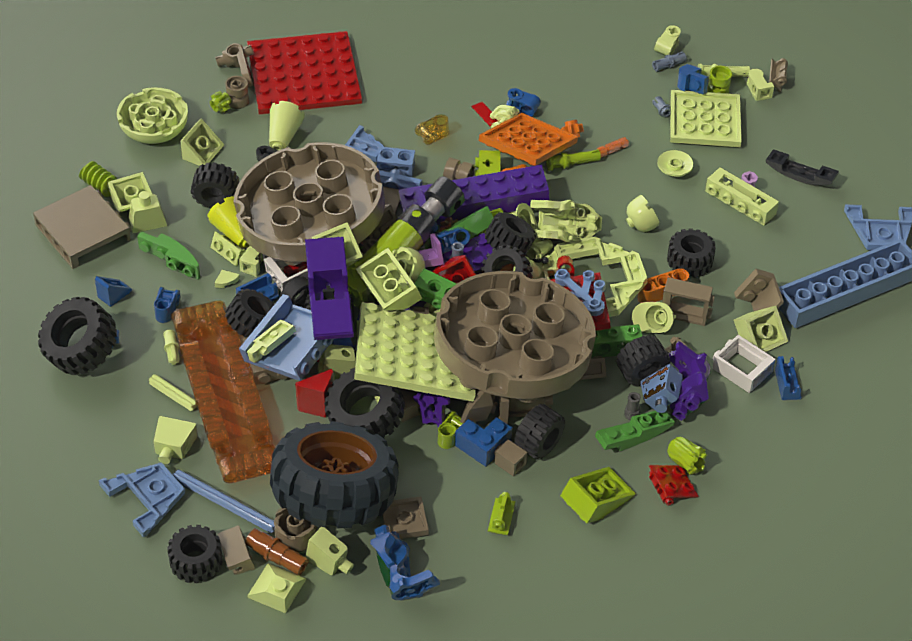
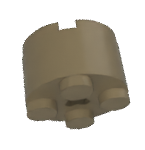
[274,508,317,553]

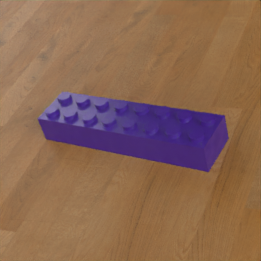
[399,165,549,225]

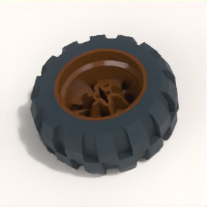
[270,421,399,529]

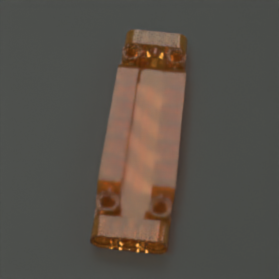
[171,300,275,483]

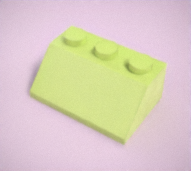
[356,248,422,311]

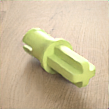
[163,330,180,365]

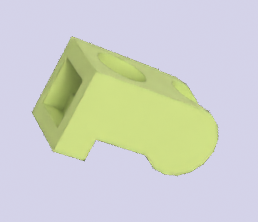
[747,69,774,101]
[239,246,264,277]

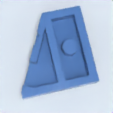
[345,125,384,162]

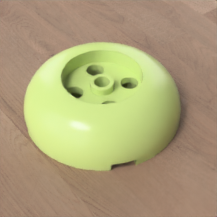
[117,87,188,144]

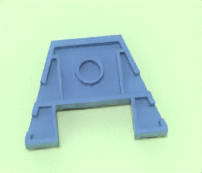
[844,204,912,250]
[99,462,185,538]

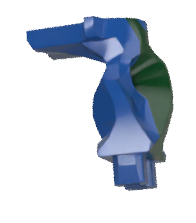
[370,525,440,600]

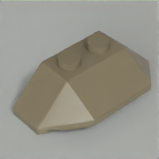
[460,389,499,423]

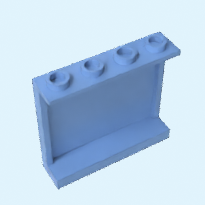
[239,294,333,381]

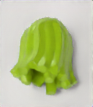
[667,437,707,475]

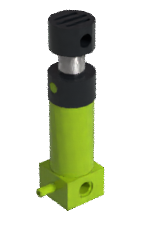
[347,176,465,309]

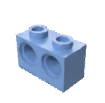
[377,147,415,177]

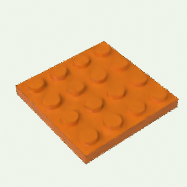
[479,113,578,166]

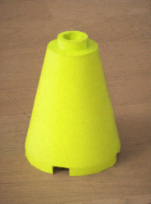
[207,196,250,248]

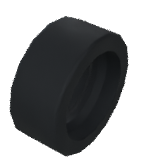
[280,276,309,308]

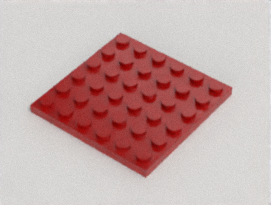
[247,31,362,115]

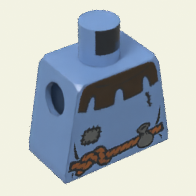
[641,364,682,413]

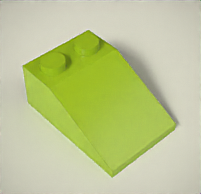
[560,467,636,524]

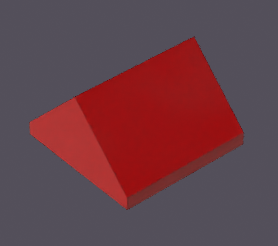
[432,255,476,284]
[295,369,334,418]

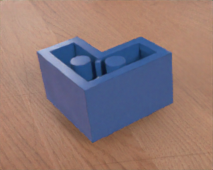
[455,418,512,467]

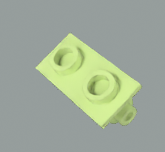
[210,232,246,266]

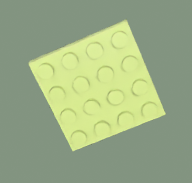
[670,90,741,147]

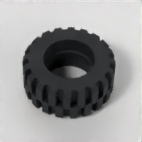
[38,297,117,375]
[324,368,405,439]

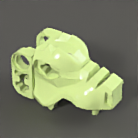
[530,200,602,242]

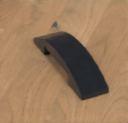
[766,149,839,185]

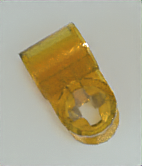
[415,114,449,145]

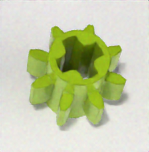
[210,91,231,113]

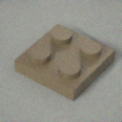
[382,496,429,539]

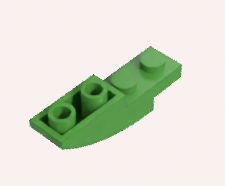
[424,206,493,249]
[137,231,200,280]
[595,411,675,451]

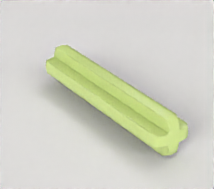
[149,374,198,411]

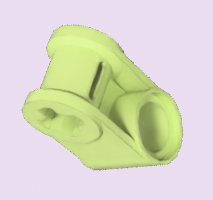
[654,25,681,55]

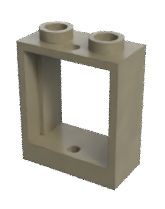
[662,277,715,326]

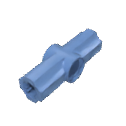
[379,169,423,189]

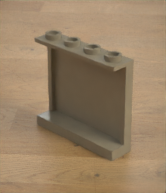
[33,185,131,269]

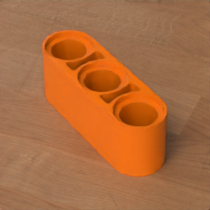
[637,269,689,303]

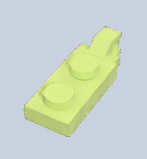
[247,319,296,363]

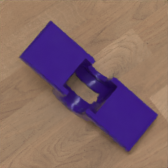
[305,237,354,340]

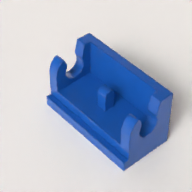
[236,273,279,302]
[775,356,802,400]

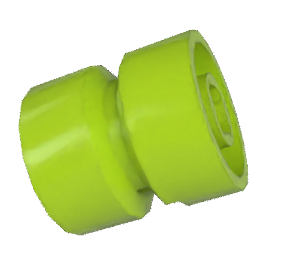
[707,65,732,94]

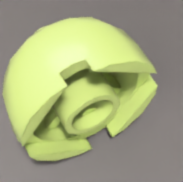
[626,195,660,232]
[392,247,425,283]

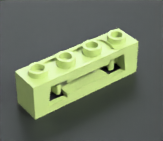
[705,168,779,226]

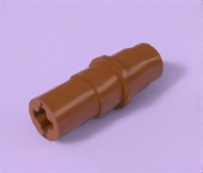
[246,528,309,576]

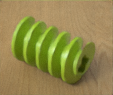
[79,161,117,197]

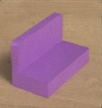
[418,234,444,268]

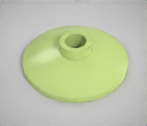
[657,150,693,177]

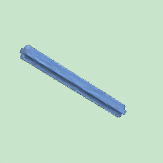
[173,470,275,533]

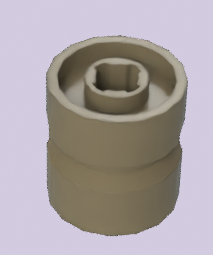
[225,76,249,109]
[443,157,475,180]

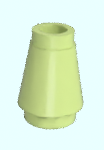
[527,239,553,259]

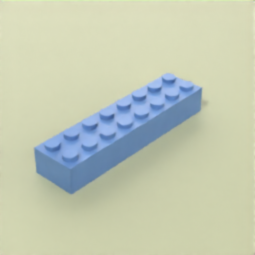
[779,239,912,328]

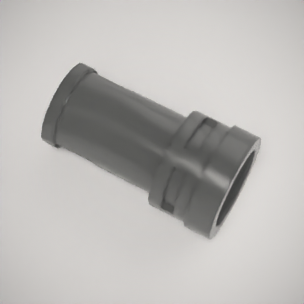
[624,392,641,420]

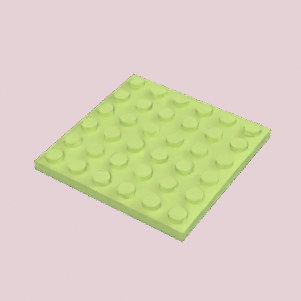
[354,302,475,402]

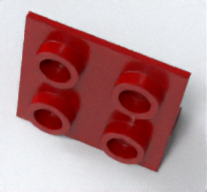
[649,465,699,506]

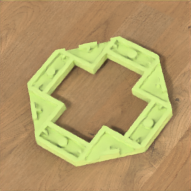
[540,237,648,317]

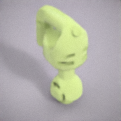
[490,105,519,128]

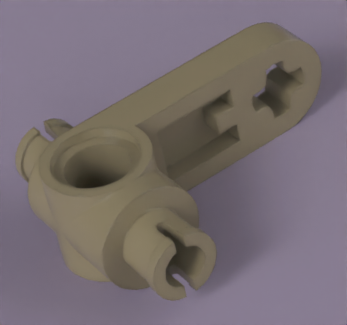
[215,43,254,87]

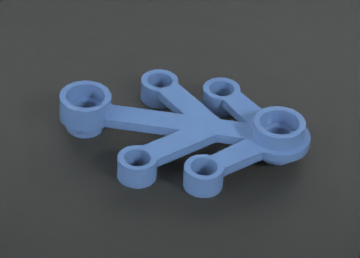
[555,269,606,316]

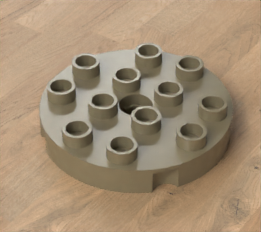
[234,142,385,265]
[434,271,596,403]

